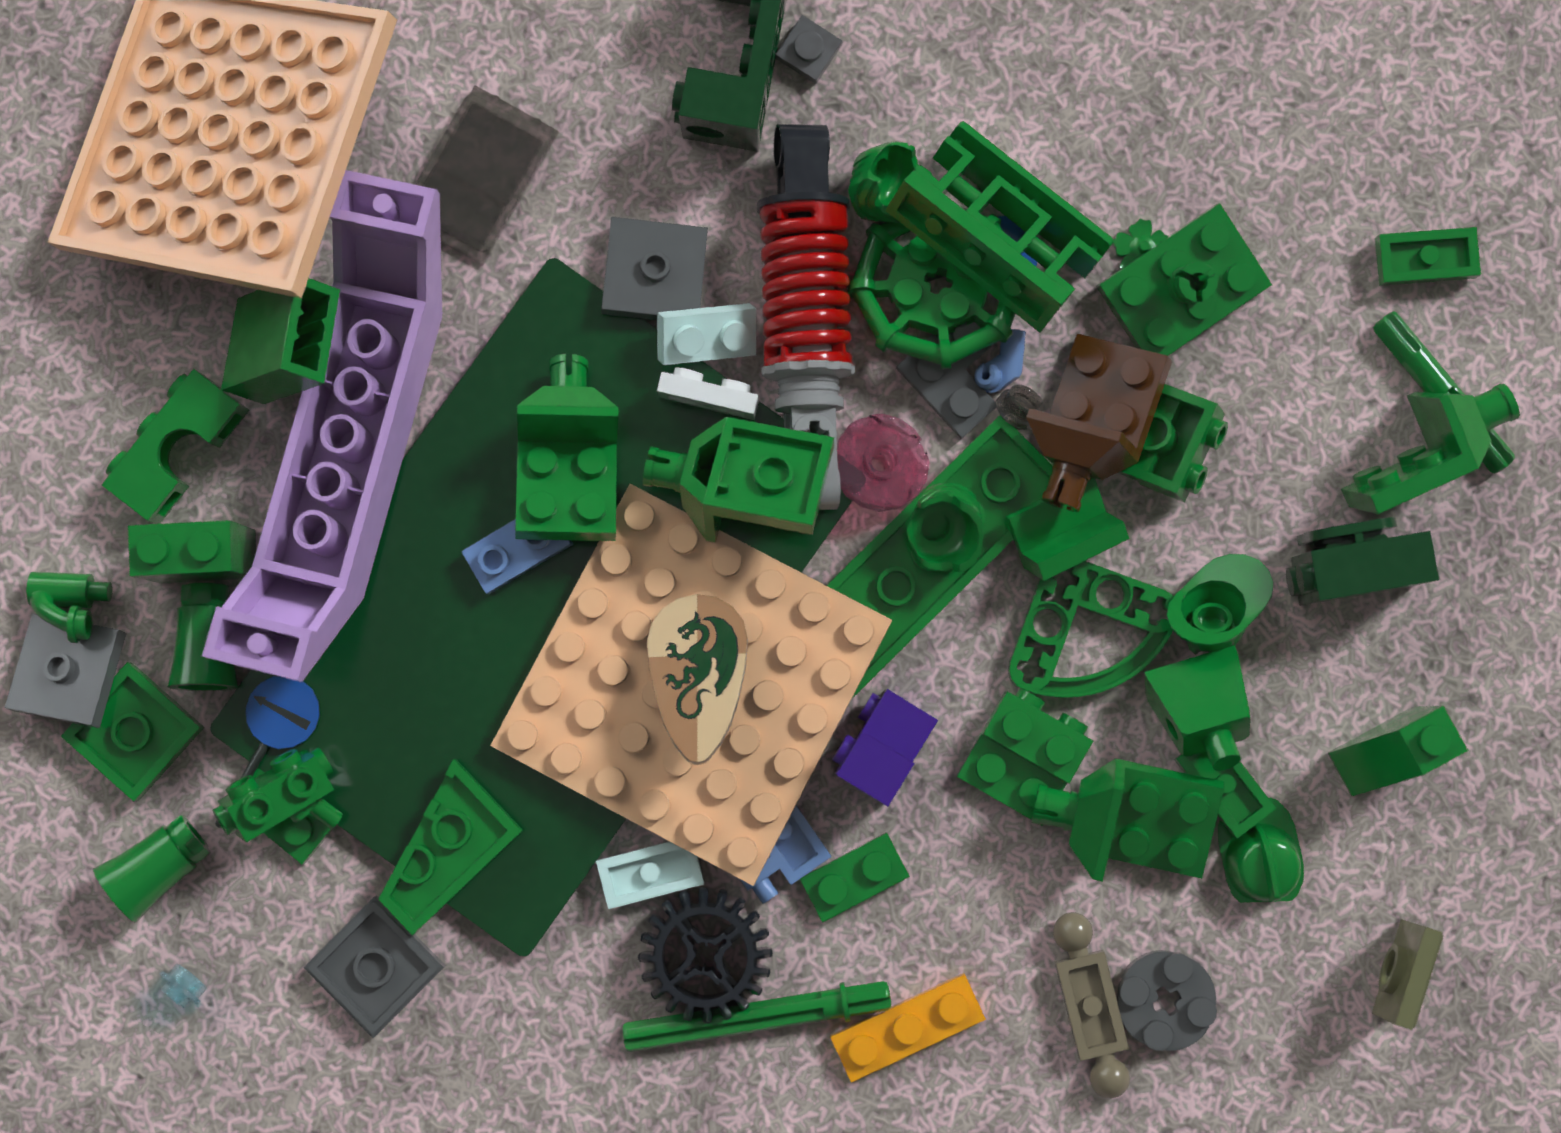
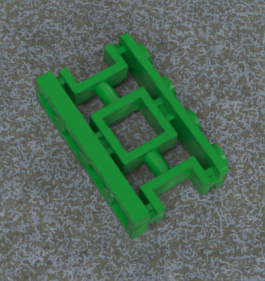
[885,121,1114,333]

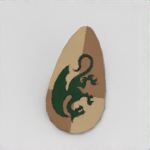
[647,594,748,765]

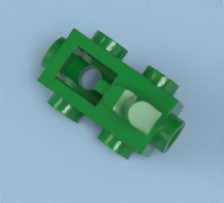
[212,747,343,843]

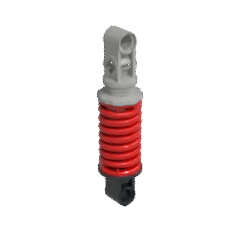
[757,124,855,510]

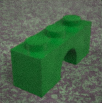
[102,368,250,524]

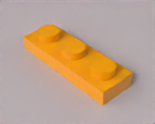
[830,973,986,1083]

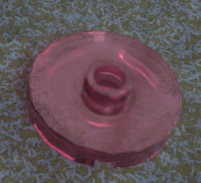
[837,413,930,512]

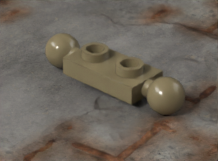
[1053,912,1130,1099]

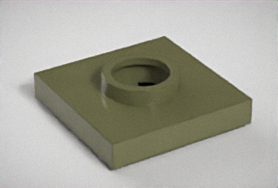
[1372,919,1444,1030]

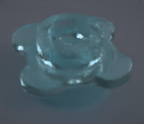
[159,963,207,1009]

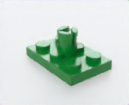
[1096,203,1272,356]

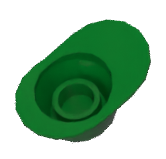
[1167,554,1274,655]
[1218,798,1304,903]

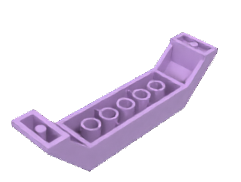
[202,170,442,682]

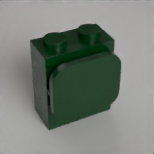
[1286,517,1440,606]

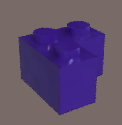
[832,689,938,807]

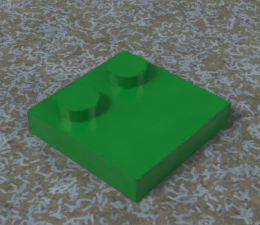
[61,662,204,802]

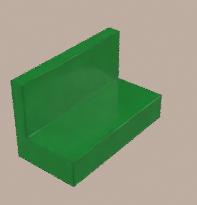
[1006,478,1129,581]

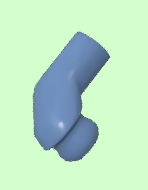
[974,329,1026,393]

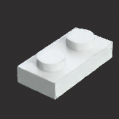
[657,367,759,420]

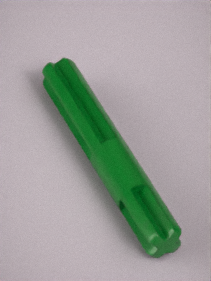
[1373,311,1515,474]

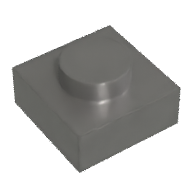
[776,15,843,84]

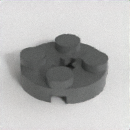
[1116,950,1217,1051]

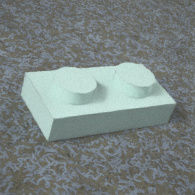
[657,303,756,365]
[596,841,705,909]

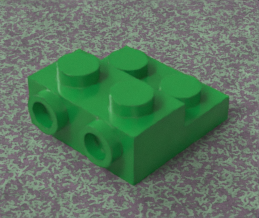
[1118,384,1228,503]
[956,688,1094,826]

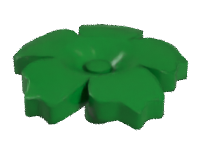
[1113,218,1168,269]

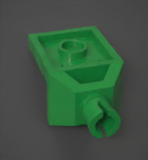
[515,354,618,541]
[1341,384,1520,514]
[643,417,834,543]
[1031,758,1224,882]

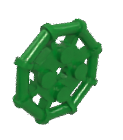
[847,210,1015,370]

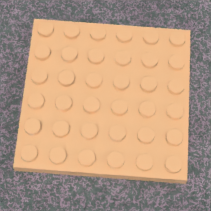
[48,0,397,298]
[490,484,892,886]

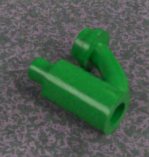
[26,572,113,643]

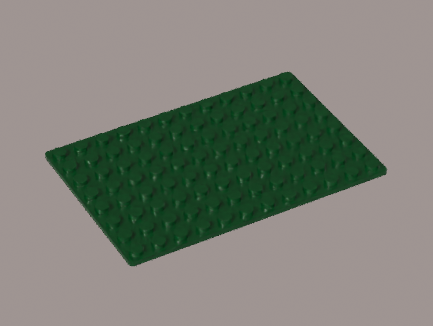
[210,258,865,957]

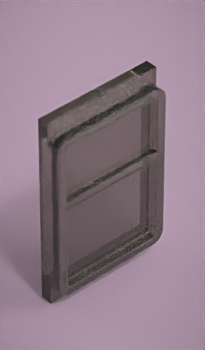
[415,85,559,265]

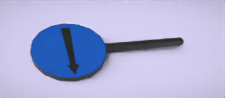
[215,676,320,828]

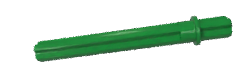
[622,981,892,1052]

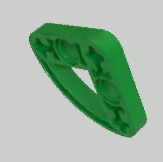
[1008,561,1174,698]

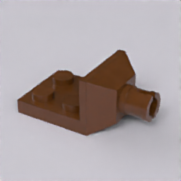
[1026,334,1172,512]

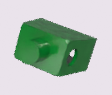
[1145,645,1251,771]

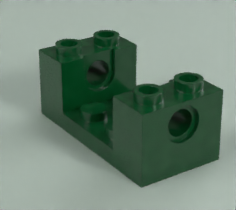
[672,0,787,152]

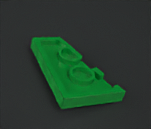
[378,759,524,936]

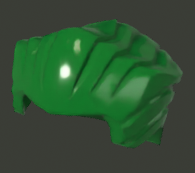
[848,141,932,223]
[906,483,983,572]

